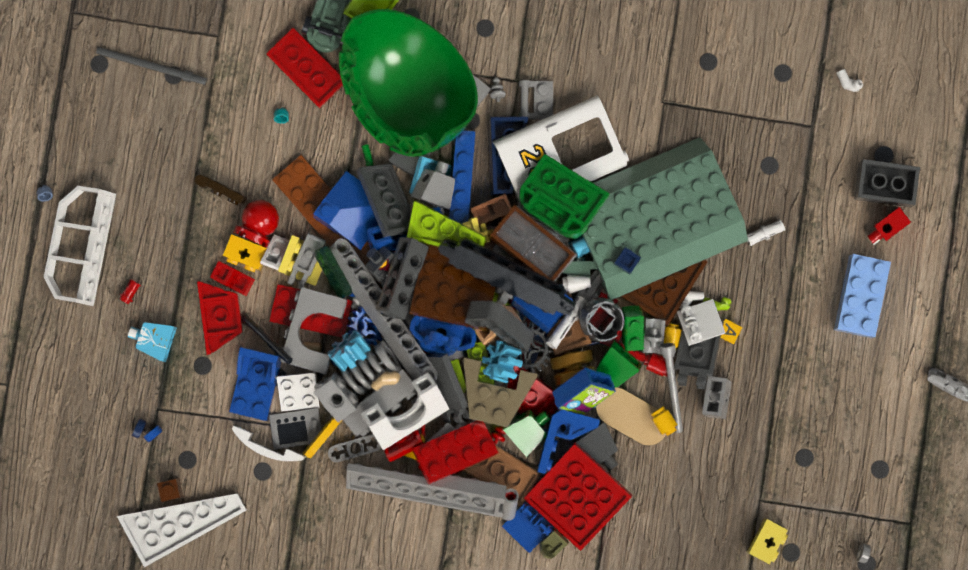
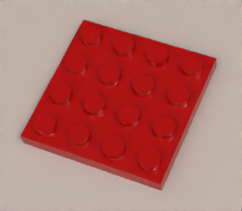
[524,442,633,551]

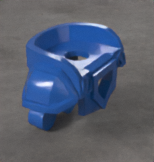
[409,316,476,356]

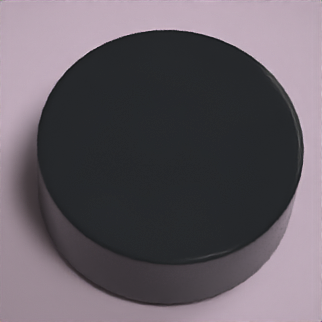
[873,146,894,163]

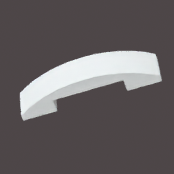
[232,426,306,461]

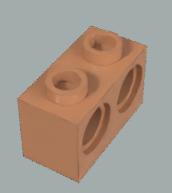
[470,194,512,227]

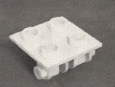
[677,299,725,346]
[277,372,320,412]

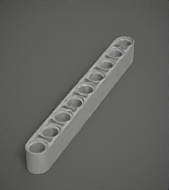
[328,238,438,381]

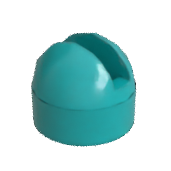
[274,107,289,124]

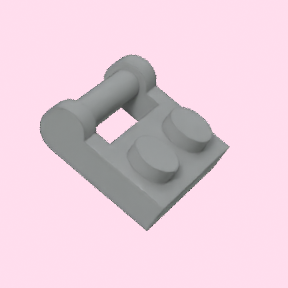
[519,80,553,120]

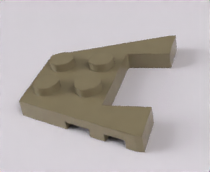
[463,357,538,427]

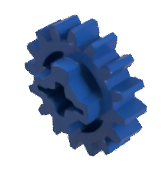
[346,306,383,346]

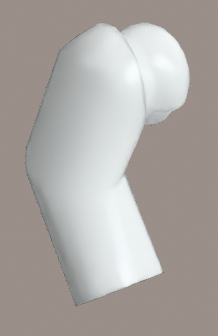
[836,69,863,92]
[679,291,704,309]

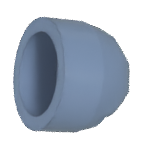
[37,185,53,202]

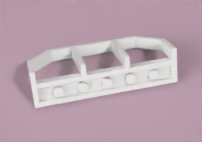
[44,186,116,306]

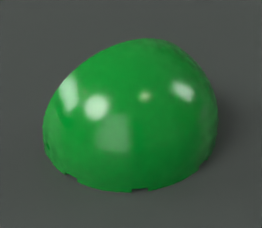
[339,9,478,157]

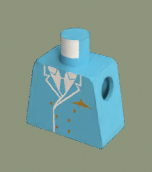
[128,322,177,362]

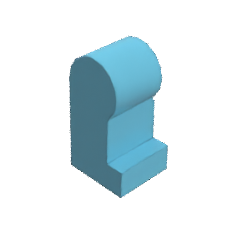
[568,235,590,258]

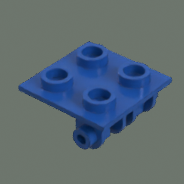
[502,501,554,553]

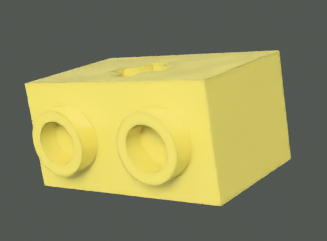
[747,518,788,564]

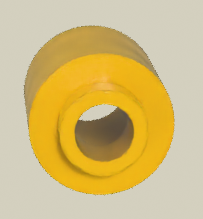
[664,324,682,348]
[651,406,678,436]

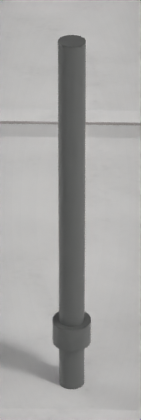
[96,47,207,85]

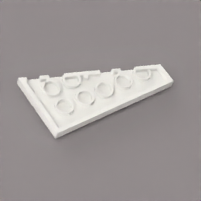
[117,493,247,567]

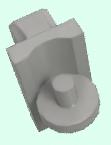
[643,318,666,354]

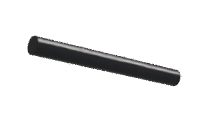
[241,315,293,364]

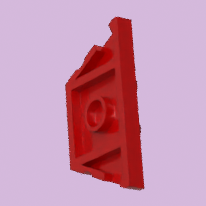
[197,281,243,355]
[506,366,558,416]

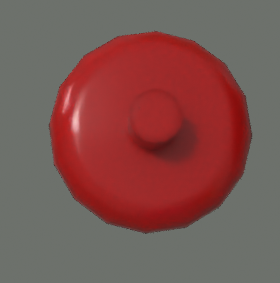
[490,426,506,445]

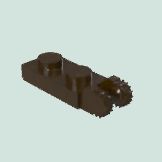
[194,174,247,205]

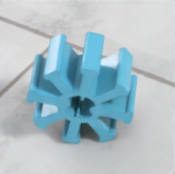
[328,330,371,372]
[482,341,523,383]

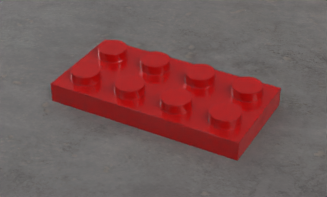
[266,28,343,109]
[269,284,353,338]
[412,420,499,485]

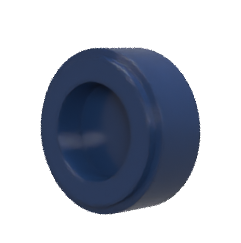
[132,418,147,438]

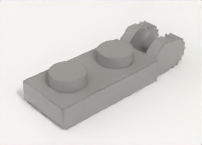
[288,233,326,289]

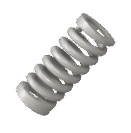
[314,341,402,412]

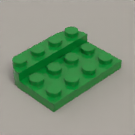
[520,154,609,239]

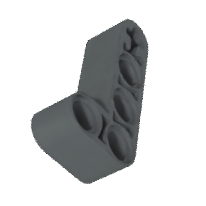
[465,301,534,353]

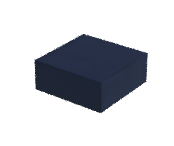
[614,247,641,275]

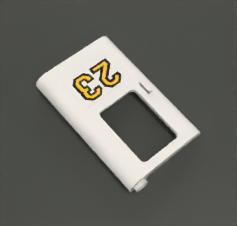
[492,96,629,209]

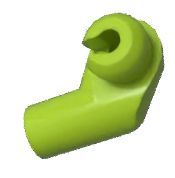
[703,297,732,311]

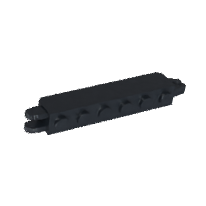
[438,238,576,316]

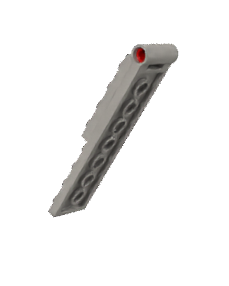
[346,463,519,521]

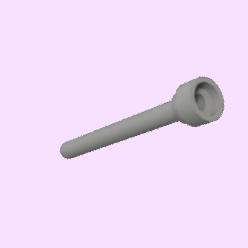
[660,343,683,433]

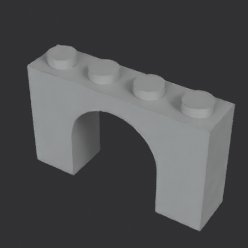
[280,287,348,375]

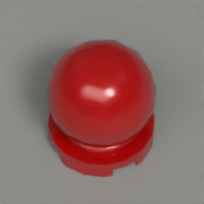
[233,199,279,248]

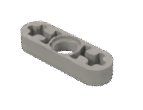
[328,434,382,462]

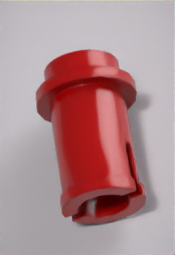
[119,279,141,305]

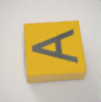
[721,319,742,345]

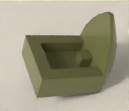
[540,528,569,559]

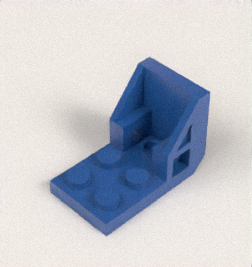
[229,347,281,421]
[537,410,600,474]

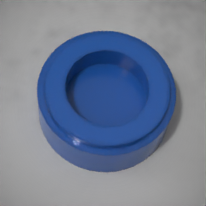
[144,425,162,442]

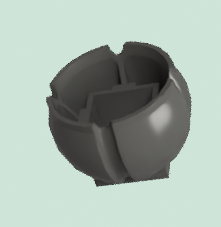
[579,298,624,342]

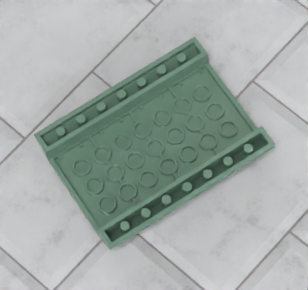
[582,137,748,300]

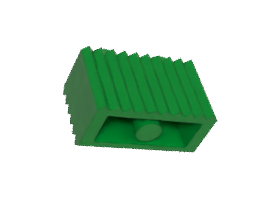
[622,305,645,351]

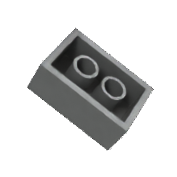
[854,159,920,208]

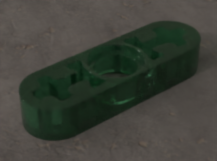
[315,246,352,299]

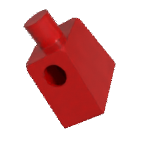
[867,207,911,245]

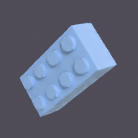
[834,254,891,338]

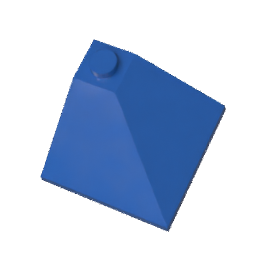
[313,171,378,250]

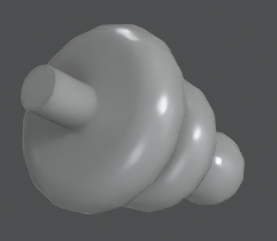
[490,77,506,102]

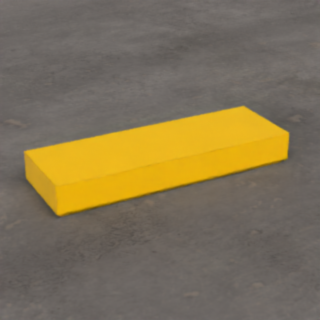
[302,416,342,459]

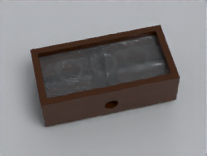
[489,205,575,281]

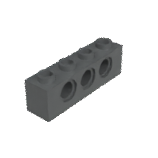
[376,237,429,320]

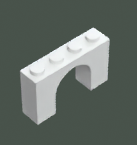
[361,372,449,450]

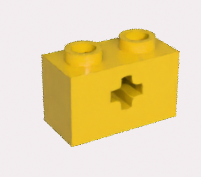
[223,234,267,273]

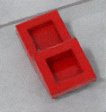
[210,261,255,296]

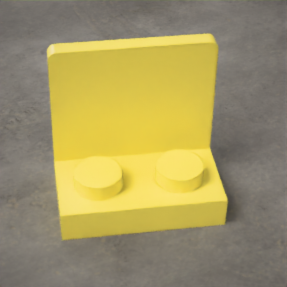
[278,235,328,286]

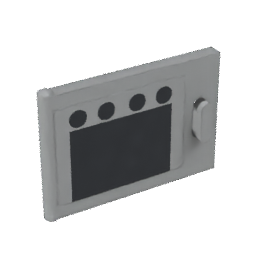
[269,408,322,450]

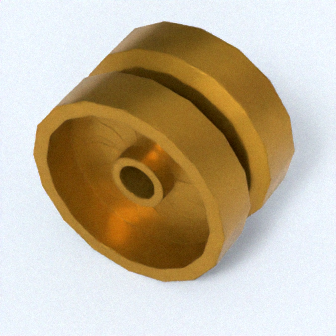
[550,350,596,386]

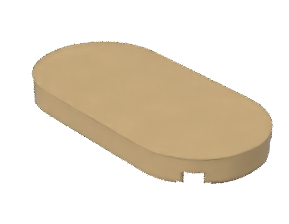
[596,388,666,445]

